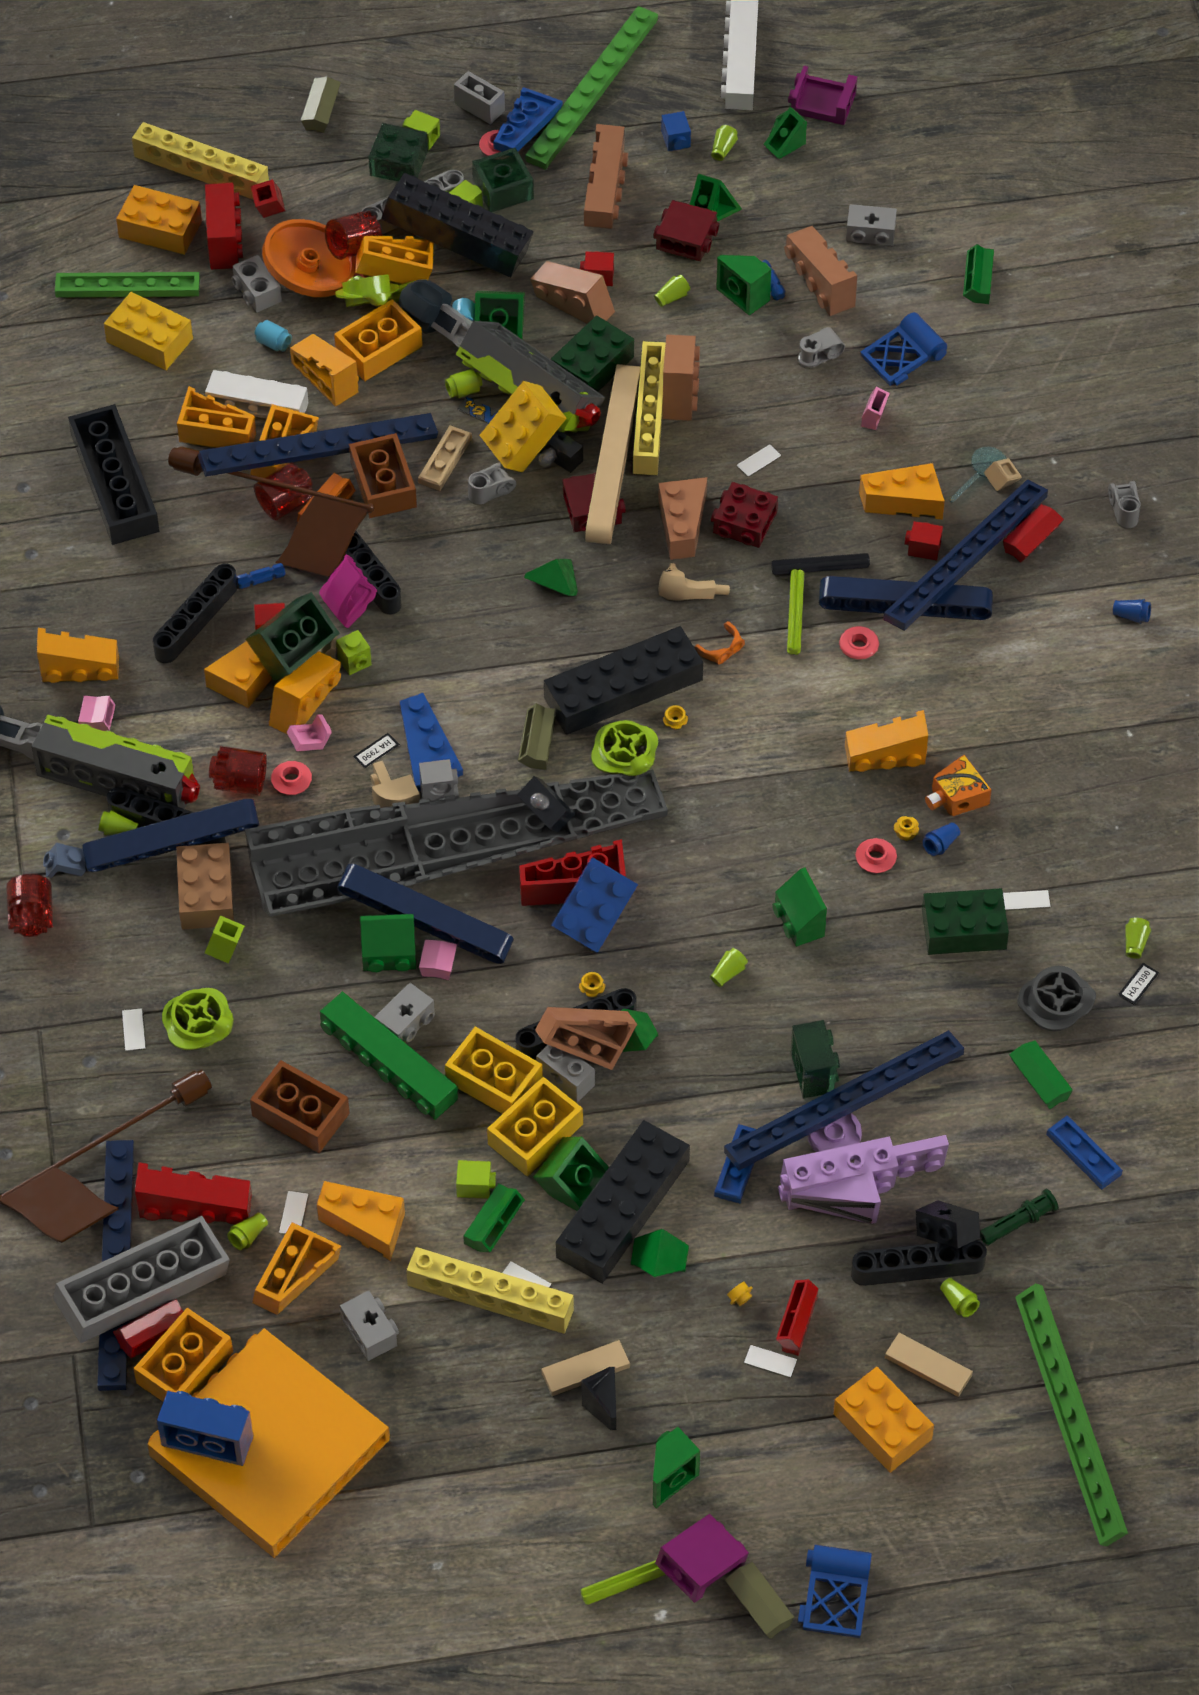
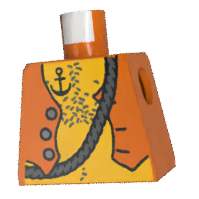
[925,755,991,816]

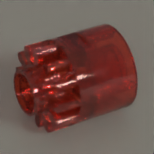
[325,211,382,260]
[253,462,313,521]
[209,746,267,796]
[6,874,53,937]

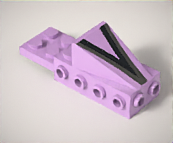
[778,1135,949,1224]

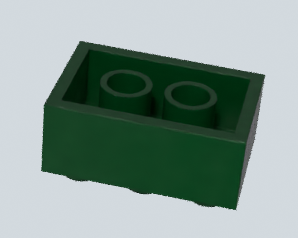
[551,315,634,392]
[245,592,340,681]
[922,888,1009,955]

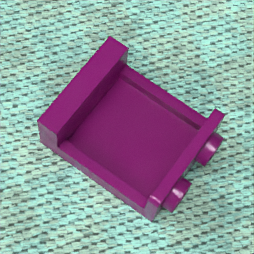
[788,66,858,125]
[655,1514,749,1603]

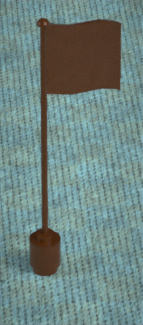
[168,446,375,577]
[0,1069,212,1243]

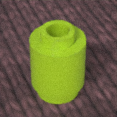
[445,369,483,399]

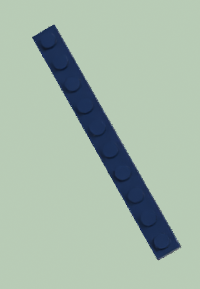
[198,413,438,477]
[884,479,1048,631]
[724,1030,964,1171]
[97,1140,134,1391]

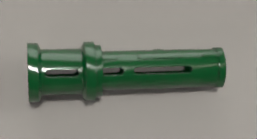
[980,1189,1059,1246]

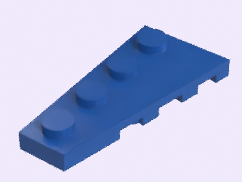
[493,87,563,156]
[400,693,463,791]

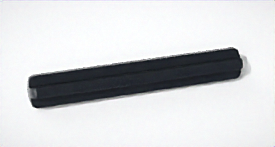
[771,553,870,575]

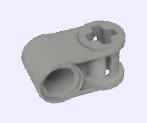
[798,327,845,368]
[468,463,516,504]
[1108,481,1141,528]

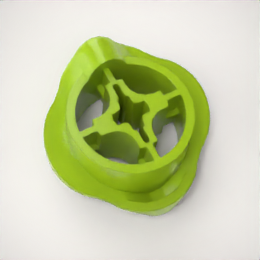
[335,275,400,307]
[591,720,658,776]
[162,988,233,1050]

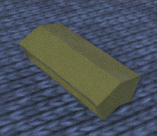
[301,77,341,133]
[518,703,556,770]
[724,1562,794,1639]

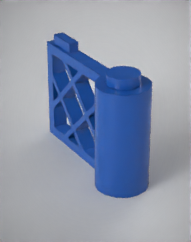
[860,312,947,386]
[798,1545,872,1638]

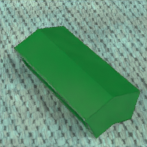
[963,244,994,304]
[1009,1040,1073,1110]
[463,1183,525,1253]

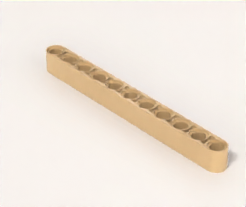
[585,364,641,544]

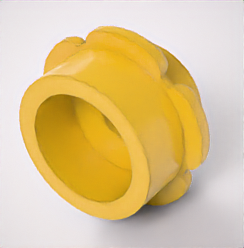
[663,705,688,729]
[894,816,919,841]
[579,972,605,997]
[727,1281,753,1307]

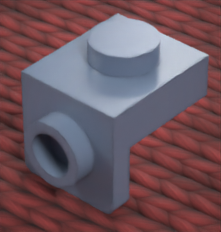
[43,843,86,878]

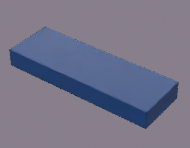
[1046,1115,1123,1190]
[714,1124,756,1204]

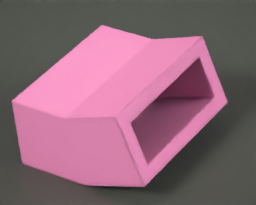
[861,387,890,430]
[78,696,115,731]
[419,940,457,980]

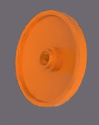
[262,219,356,297]

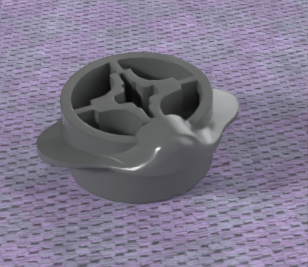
[1017,965,1096,1031]

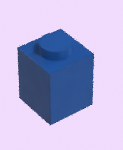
[661,111,691,151]

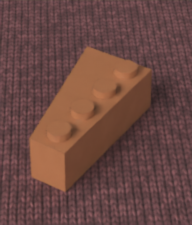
[584,124,628,229]
[784,226,857,316]

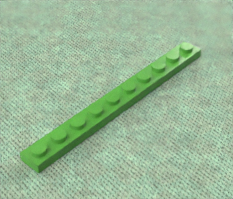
[525,6,658,170]
[1015,1283,1128,1546]

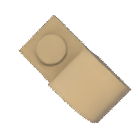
[370,760,420,808]

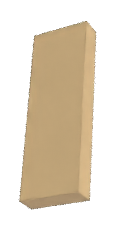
[418,425,472,491]
[885,1333,973,1397]
[541,1340,630,1396]

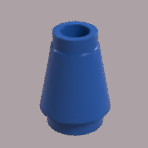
[1113,599,1151,624]
[923,822,960,856]

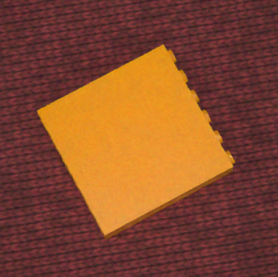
[147,1328,390,1558]

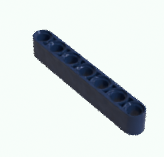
[819,576,993,620]
[82,799,259,872]
[337,864,514,964]

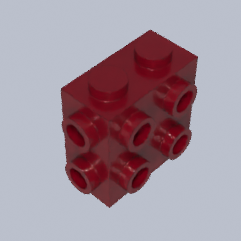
[653,200,720,262]
[562,472,626,532]
[711,482,778,548]

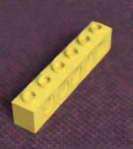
[132,122,269,200]
[633,341,666,475]
[406,1247,574,1334]

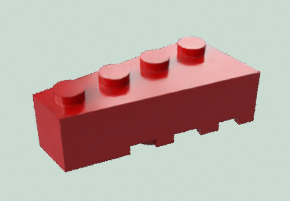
[519,839,626,906]
[135,1162,252,1225]

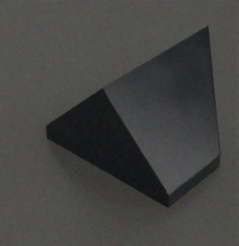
[582,1367,616,1430]

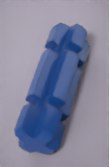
[762,260,786,300]
[237,563,286,589]

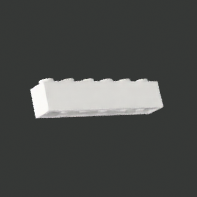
[721,0,758,110]

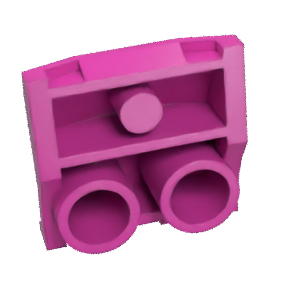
[319,554,377,628]

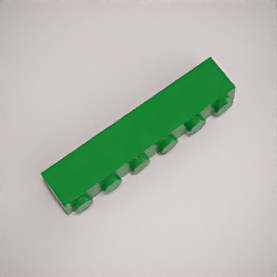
[320,991,458,1120]

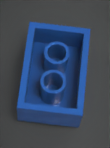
[551,857,638,953]
[157,1391,253,1466]

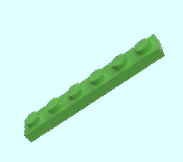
[55,272,200,297]

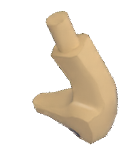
[658,563,730,601]

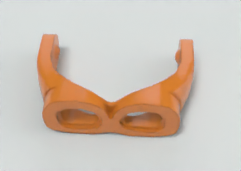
[694,621,745,665]

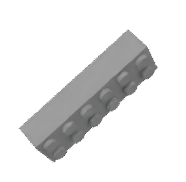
[53,1216,230,1344]

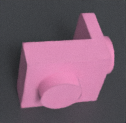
[287,714,332,751]

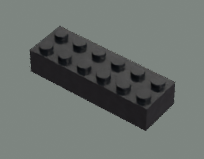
[381,173,534,278]
[68,404,160,545]
[544,626,703,735]
[555,1120,690,1284]

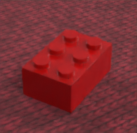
[205,183,243,270]

